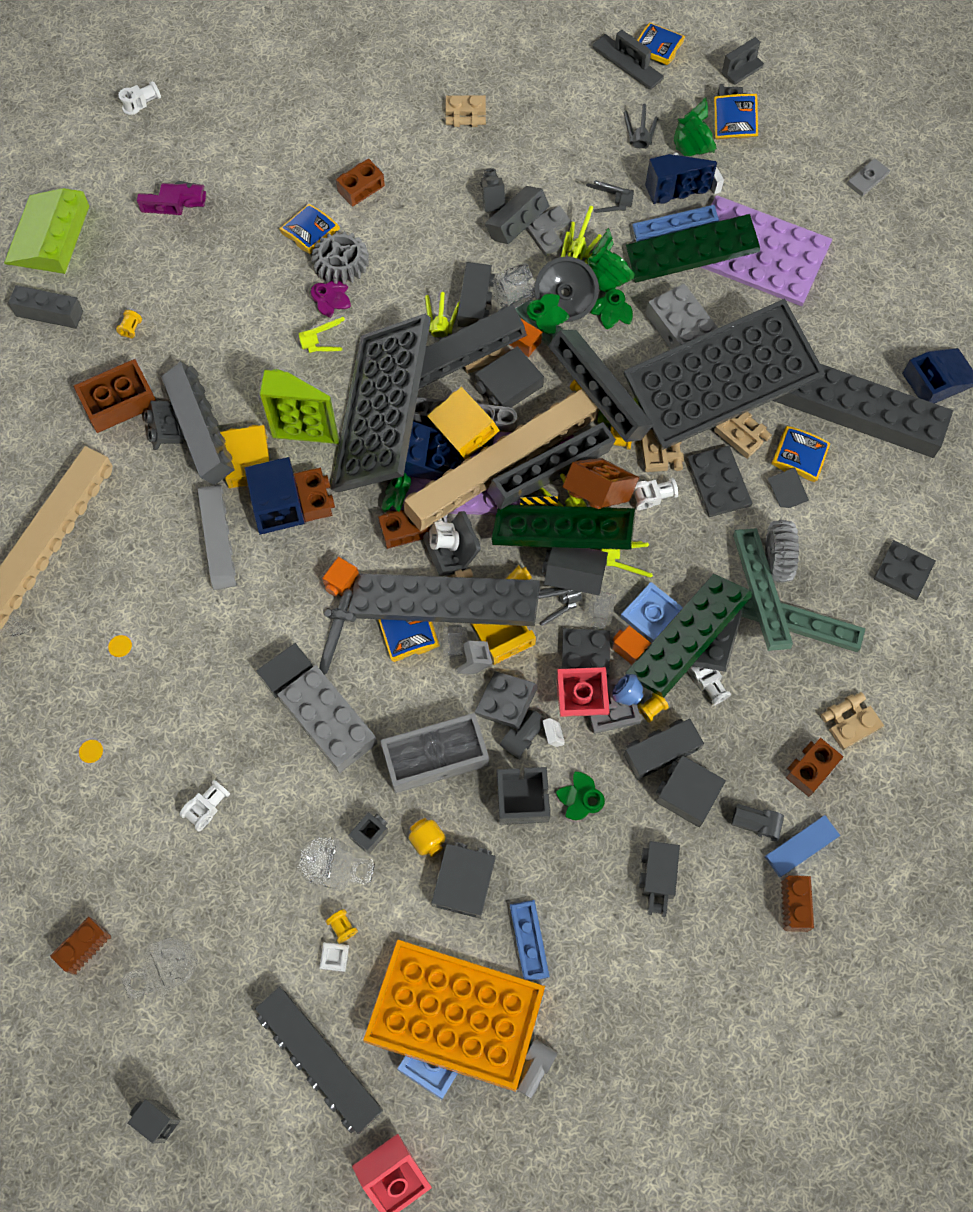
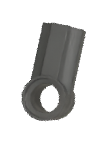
[500,709,544,760]
[731,804,784,841]

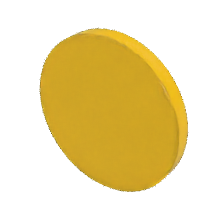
[108,635,132,657]
[79,740,103,763]

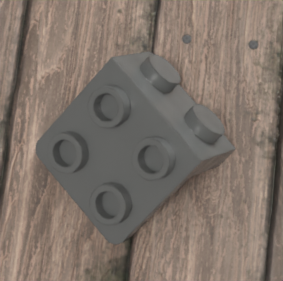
[423,511,481,576]

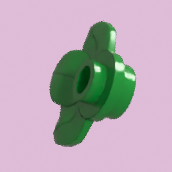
[591,289,633,329]
[526,294,569,334]
[382,473,411,513]
[556,772,605,821]

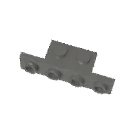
[593,29,664,89]

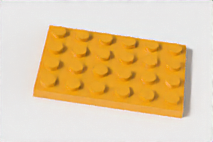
[363,939,545,1092]

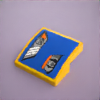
[637,23,685,65]
[714,94,758,140]
[279,204,340,254]
[771,426,830,482]
[378,619,440,662]

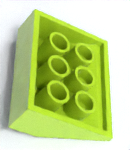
[4,188,89,274]
[260,369,339,444]

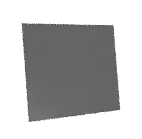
[768,467,809,508]

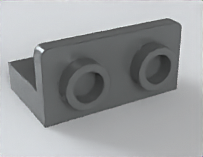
[721,37,764,85]
[144,401,185,450]

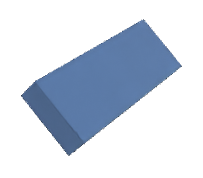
[765,815,840,877]
[510,900,550,981]

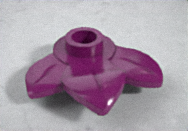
[310,281,351,318]

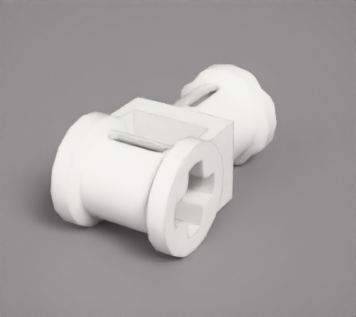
[118,81,161,115]
[633,478,678,510]
[429,515,459,551]
[688,666,731,706]
[179,780,230,832]

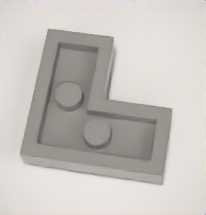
[526,206,571,256]
[589,678,641,734]

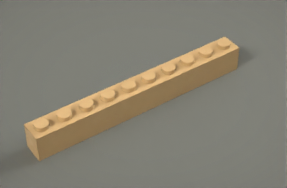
[404,389,599,531]
[0,446,113,629]

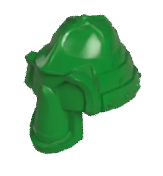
[673,97,717,157]
[587,228,635,292]

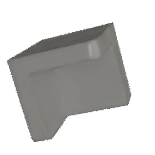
[457,641,492,674]

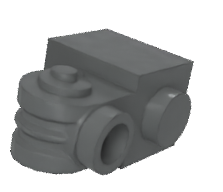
[480,168,505,212]

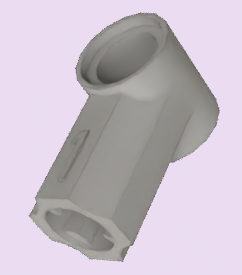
[517,1039,558,1099]

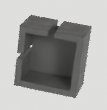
[497,767,550,825]

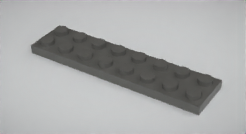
[348,574,540,626]

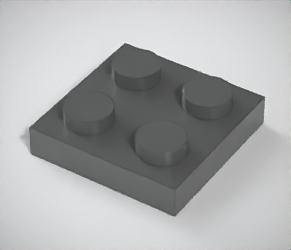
[874,540,936,600]
[562,628,610,678]
[475,671,538,729]

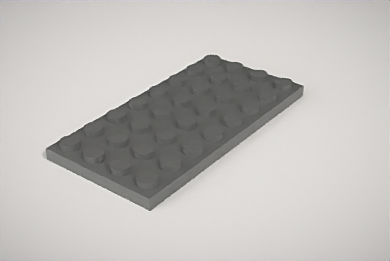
[623,298,825,450]
[331,313,431,493]

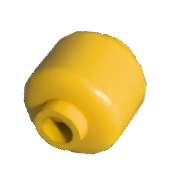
[408,818,446,857]

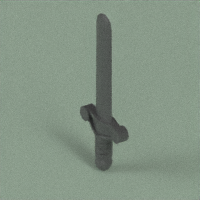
[319,589,357,675]

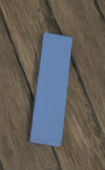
[632,205,719,242]

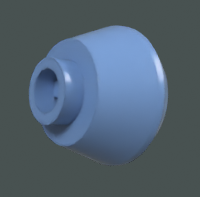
[612,674,644,706]

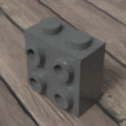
[656,755,726,828]

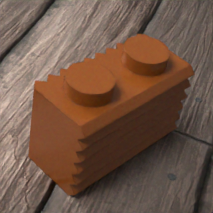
[781,875,814,932]
[50,916,111,975]

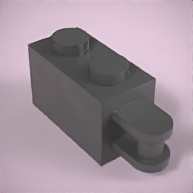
[639,841,680,917]

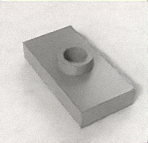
[847,159,890,197]

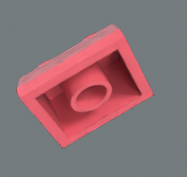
[556,667,610,717]
[352,1134,432,1212]

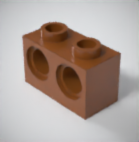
[336,158,385,207]
[294,467,335,522]
[378,510,430,549]
[786,737,844,797]

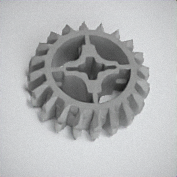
[312,231,369,284]
[765,520,799,582]

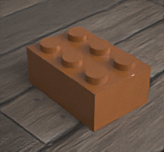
[73,359,156,433]
[563,458,640,509]

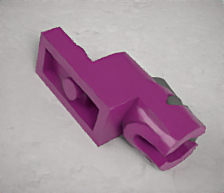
[137,181,207,215]

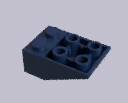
[645,154,717,204]
[902,348,973,404]
[404,421,464,480]
[245,457,306,535]

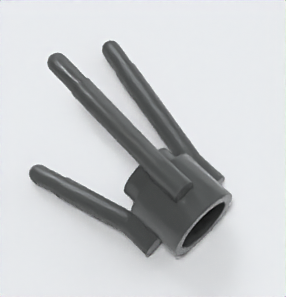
[624,103,658,149]
[586,180,634,213]
[539,587,582,626]

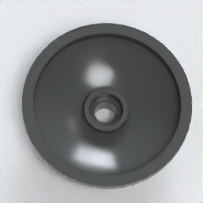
[534,257,599,322]

